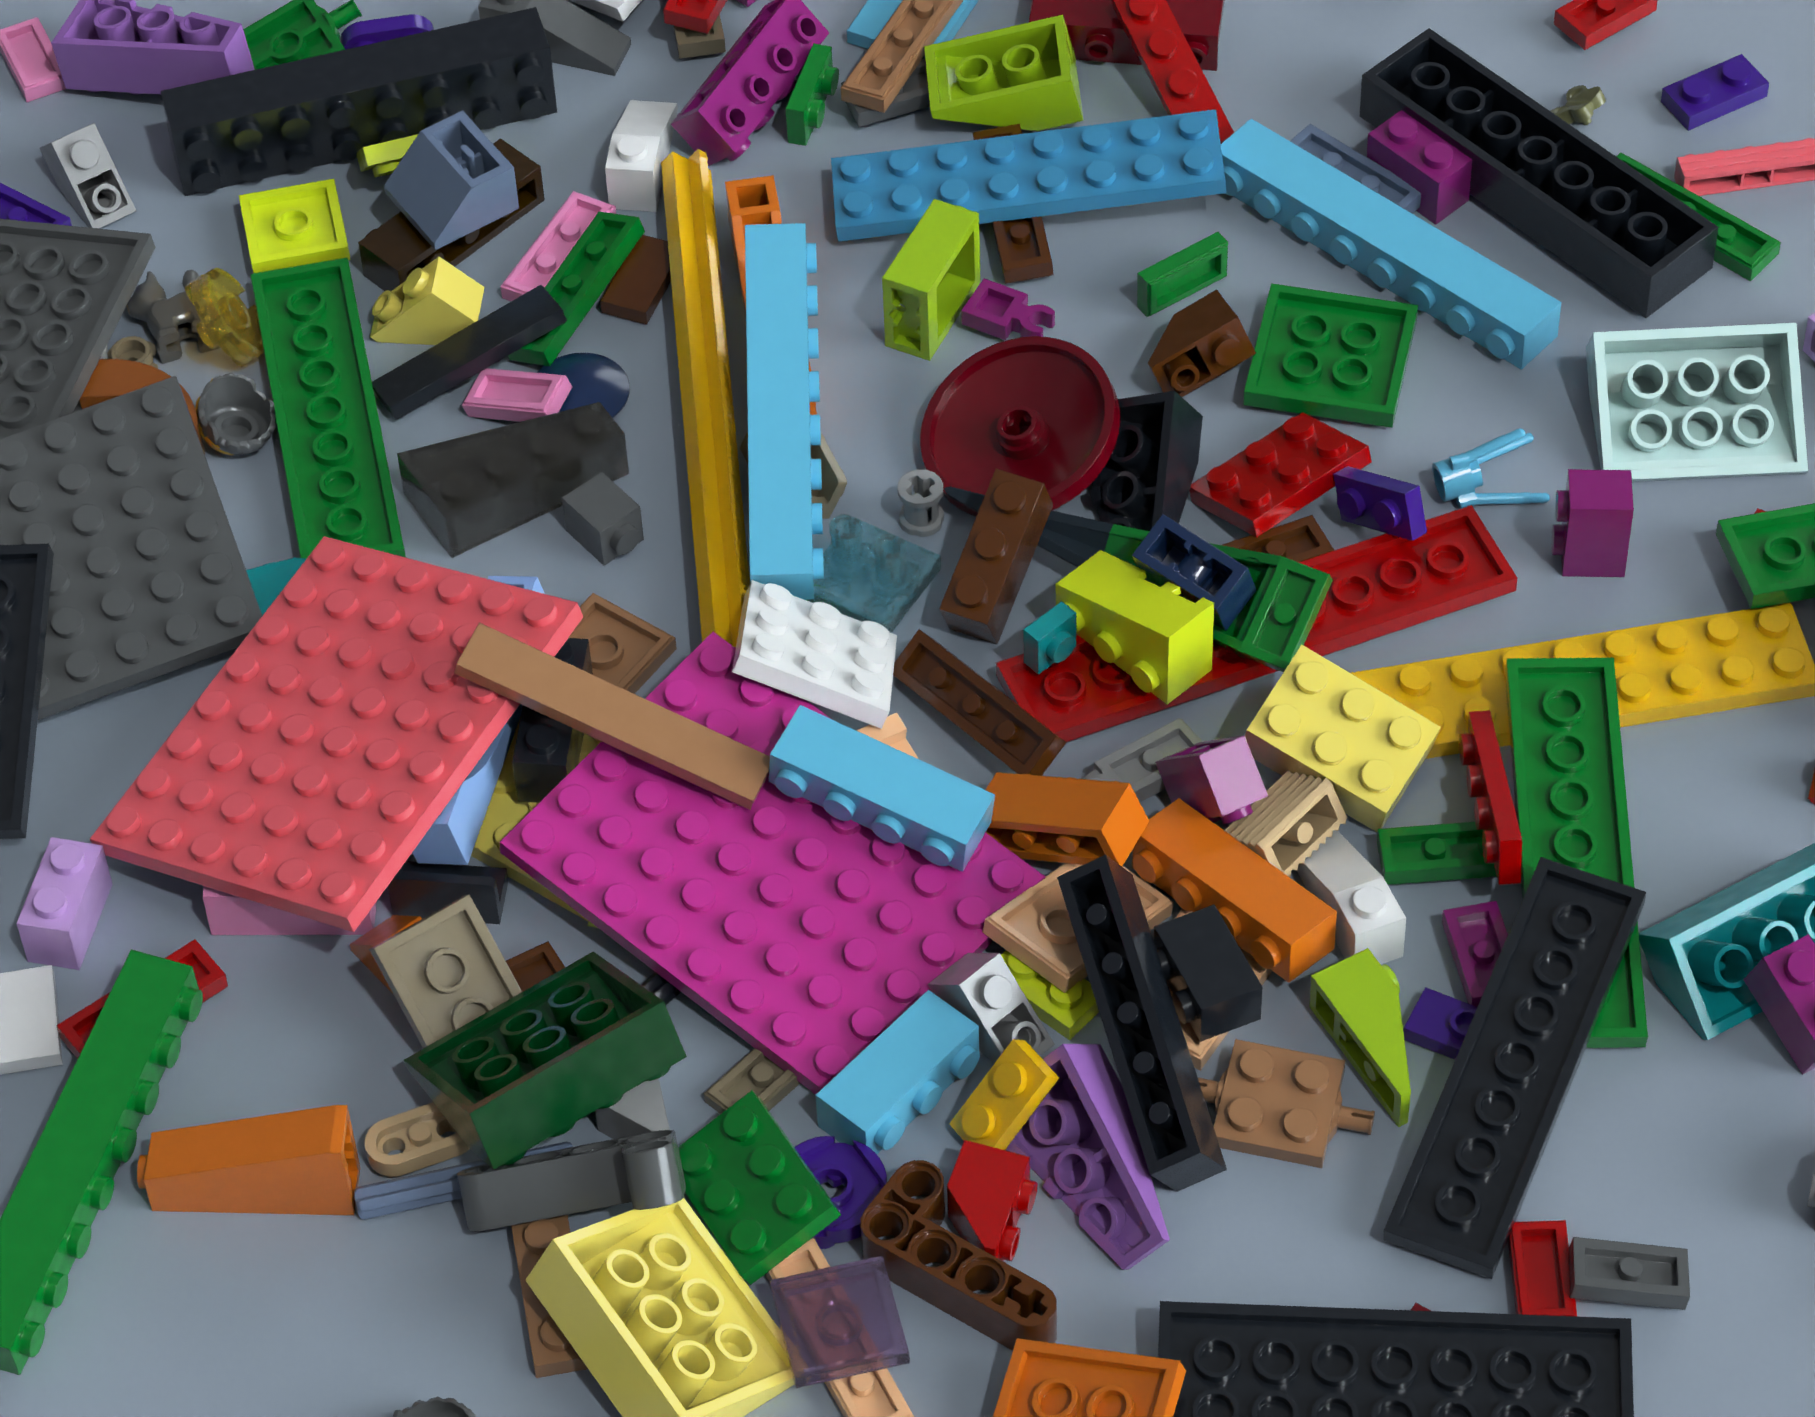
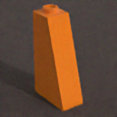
[137,1105,361,1215]

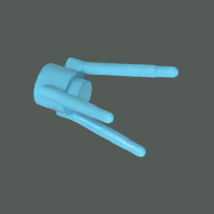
[1432,428,1550,509]

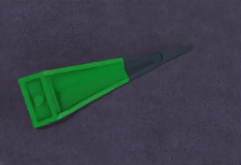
[944,486,1333,672]

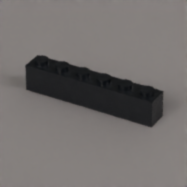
[1057,855,1227,1192]

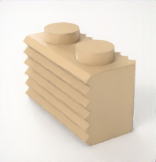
[1224,770,1347,877]

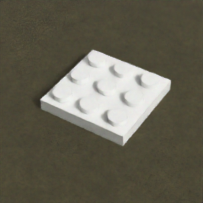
[732,580,897,729]

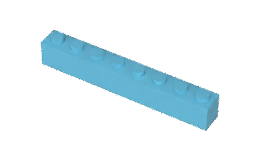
[1221,119,1562,370]
[745,223,824,600]

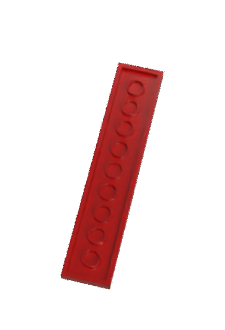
[996,505,1518,742]

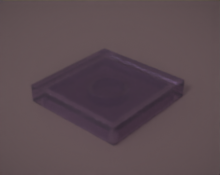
[769,1256,910,1388]

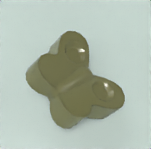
[1550,85,1606,125]

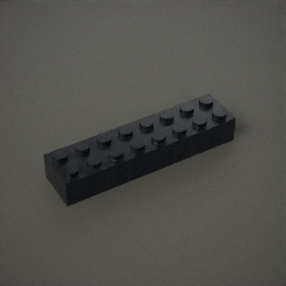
[160,7,557,196]
[1360,28,1718,318]

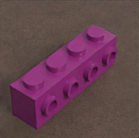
[671,0,829,166]

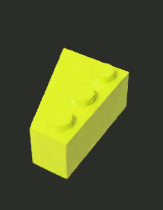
[1055,550,1214,705]

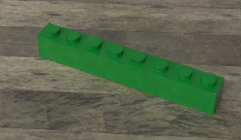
[0,949,203,1375]

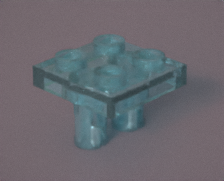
[808,514,941,633]

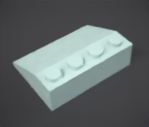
[1586,323,1808,482]

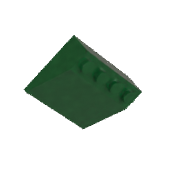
[404,952,687,1169]

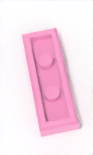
[500,191,616,301]

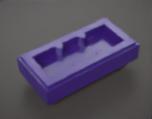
[1403,987,1477,1060]

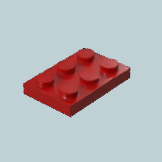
[1189,412,1372,538]

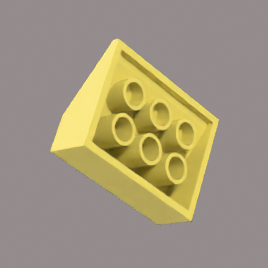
[525,1198,810,1417]

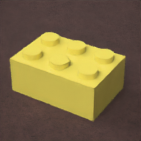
[1245,644,1441,832]

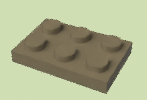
[369,895,522,1048]

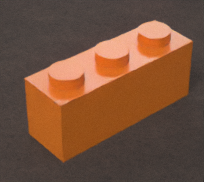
[985,772,1149,866]

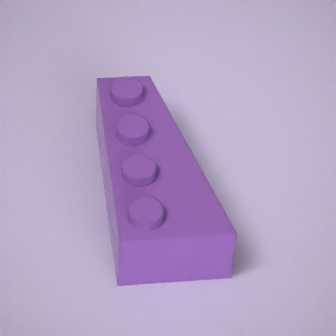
[51,0,255,95]

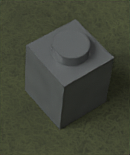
[562,472,644,566]

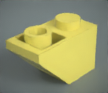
[370,257,485,345]

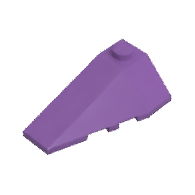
[1006,1044,1170,1270]

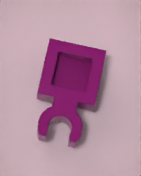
[961,278,1055,340]

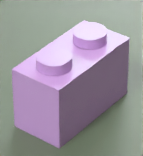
[16,837,113,970]

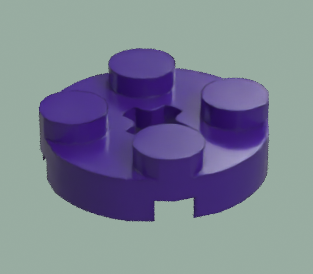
[795,1136,887,1249]

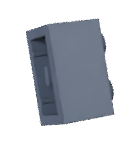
[384,110,519,250]

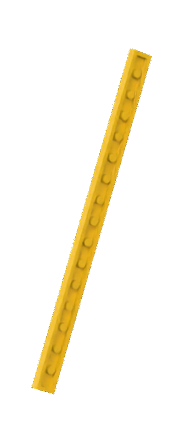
[661,149,750,648]

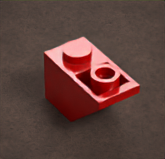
[947,1140,1038,1261]

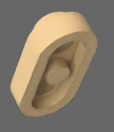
[365,1102,469,1177]

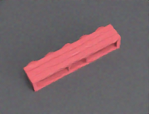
[1674,138,1815,196]

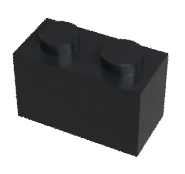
[1154,904,1263,1042]

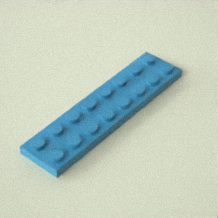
[831,109,1227,242]

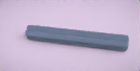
[354,1141,573,1220]

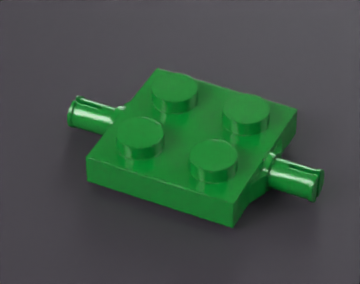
[243,0,362,70]

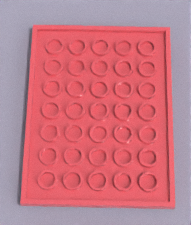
[90,536,583,932]

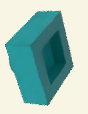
[1023,601,1076,674]

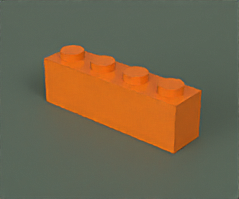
[1132,798,1337,983]

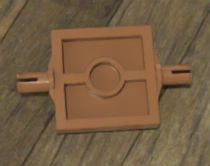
[1198,1039,1375,1168]

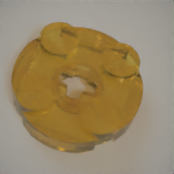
[185,268,264,367]

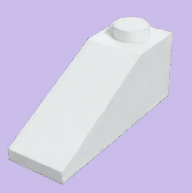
[605,100,678,212]
[1296,830,1406,964]

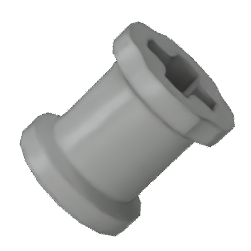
[897,469,944,537]

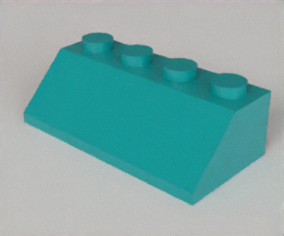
[1639,843,1815,1040]

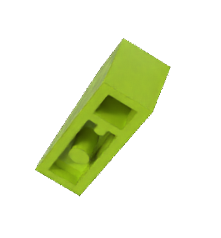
[1309,948,1411,1127]

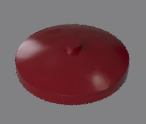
[920,336,1120,516]

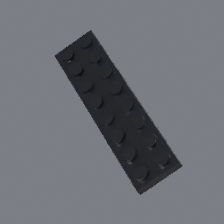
[1383,857,1646,1279]

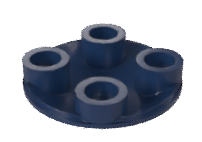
[537,353,630,436]

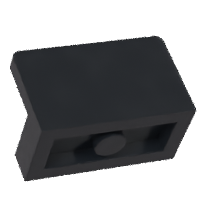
[387,861,508,925]

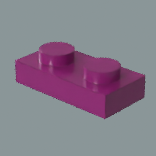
[1442,901,1508,1007]

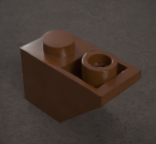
[1148,289,1256,397]

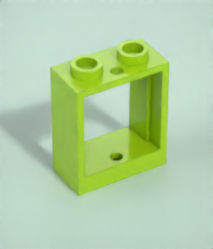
[882,199,981,361]

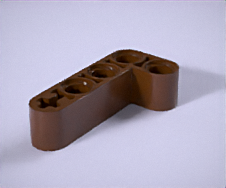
[861,1160,1057,1351]

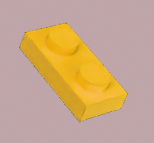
[949,1039,1059,1150]

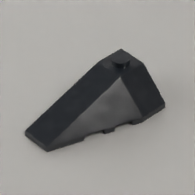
[1089,391,1203,531]

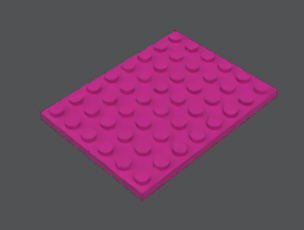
[500,632,1045,1095]

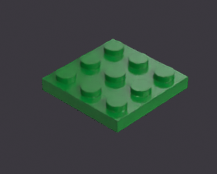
[1243,283,1418,428]

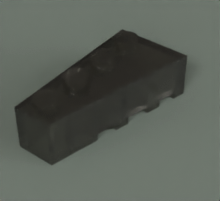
[397,402,629,558]

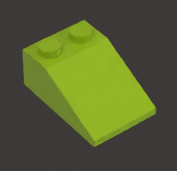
[924,15,1084,131]

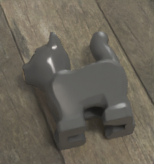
[126,270,221,364]

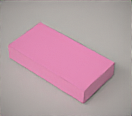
[0,17,66,102]
[462,368,572,425]

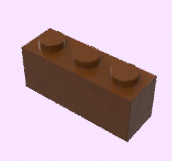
[939,469,1053,645]

